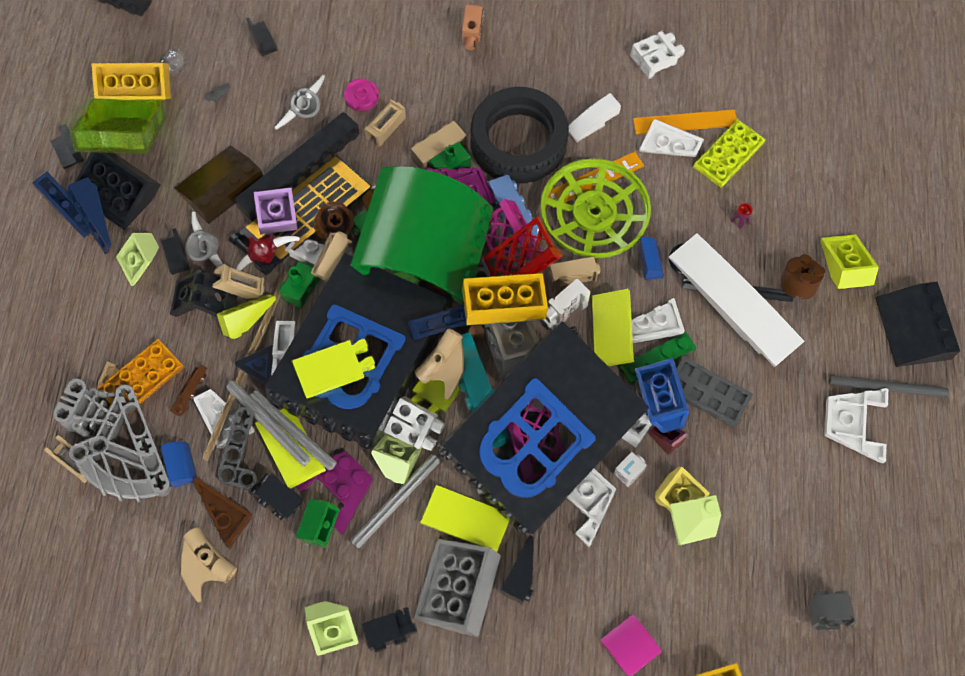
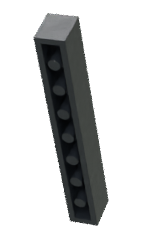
[234,111,360,221]

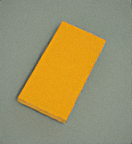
[97,339,184,412]

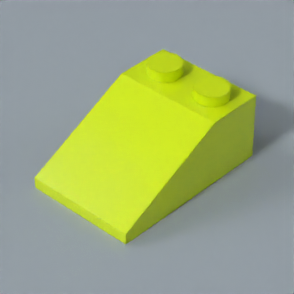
[821,234,879,289]

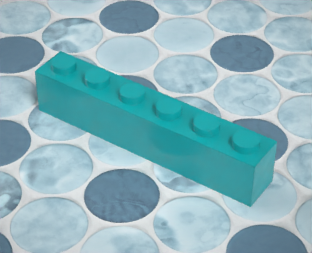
[459,332,510,449]

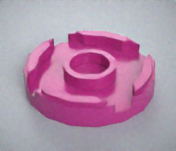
[344,79,379,111]

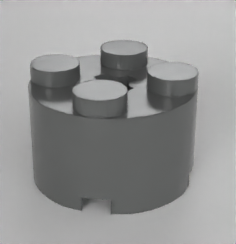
[807,590,856,631]

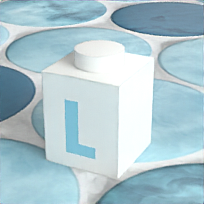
[613,452,647,487]

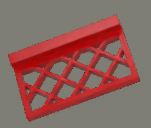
[483,217,563,277]

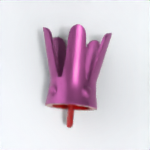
[731,203,753,228]

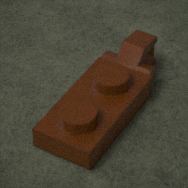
[169,365,207,417]

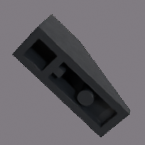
[500,535,534,605]

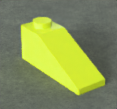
[217,294,276,339]

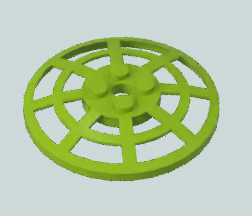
[540,159,651,258]

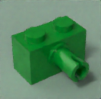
[429,142,471,169]
[279,261,320,309]

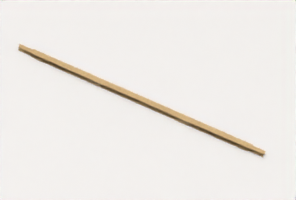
[203,271,289,461]

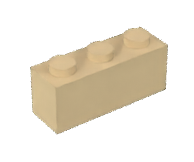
[411,121,467,169]

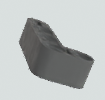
[218,407,257,490]

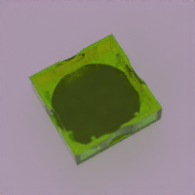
[70,98,166,154]

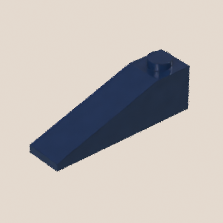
[32,171,91,238]
[66,177,111,254]

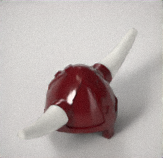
[236,233,300,271]

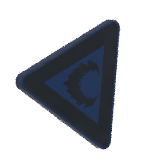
[235,345,273,385]

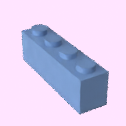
[488,175,539,250]

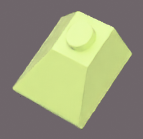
[116,233,159,286]
[371,433,422,484]
[669,495,721,545]
[305,601,359,656]

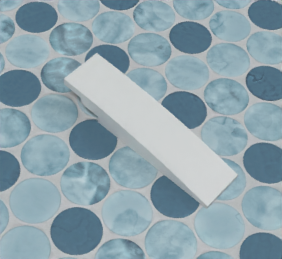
[668,233,805,367]

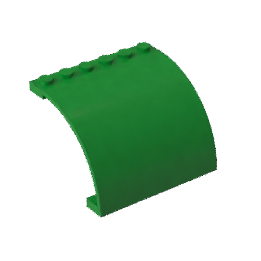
[351,166,493,306]

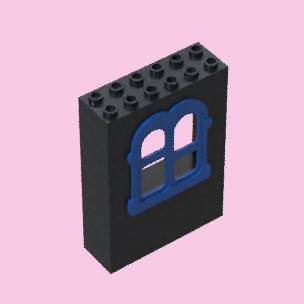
[265,253,448,450]
[437,321,650,535]

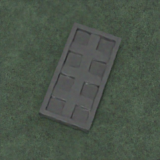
[677,357,753,428]

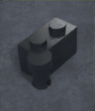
[249,473,303,521]
[361,607,418,653]

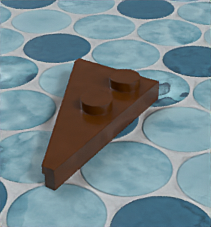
[193,477,253,549]

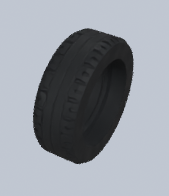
[471,87,569,184]

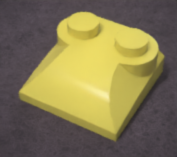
[655,467,710,511]

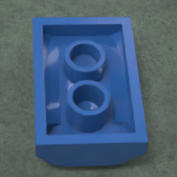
[635,358,689,433]

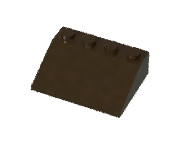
[174,145,263,224]

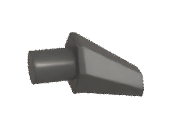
[205,83,230,102]

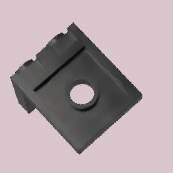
[170,269,238,317]

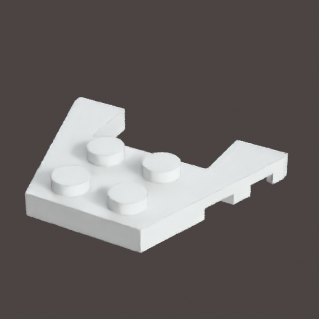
[824,388,889,463]
[567,469,616,547]

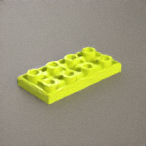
[693,119,766,188]
[592,289,634,366]
[255,408,326,489]
[421,485,510,552]

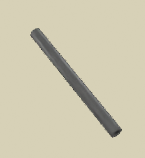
[828,375,949,397]

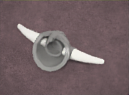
[275,75,325,130]
[186,212,223,268]

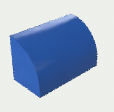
[638,237,664,280]
[161,442,197,488]

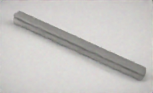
[226,381,311,466]
[250,390,337,470]
[351,454,440,548]

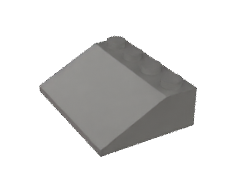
[413,539,501,637]

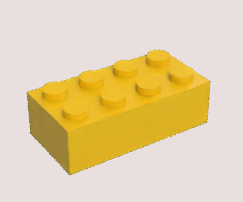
[92,63,171,100]
[462,273,548,325]

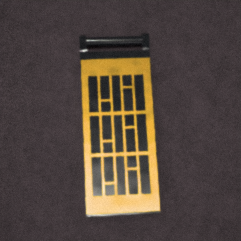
[229,155,372,275]

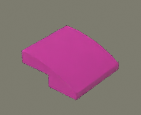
[600,615,662,676]

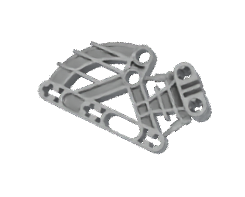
[53,379,172,502]

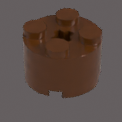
[313,201,354,241]
[780,254,825,299]

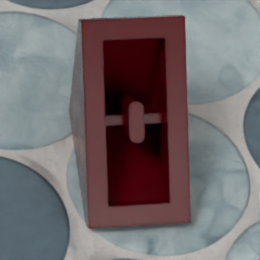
[648,426,688,455]

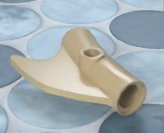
[414,328,464,399]
[181,527,237,603]

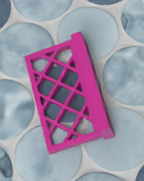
[486,199,543,276]
[506,398,565,482]

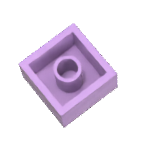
[254,188,297,235]

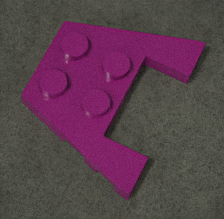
[426,168,495,205]
[295,451,374,535]

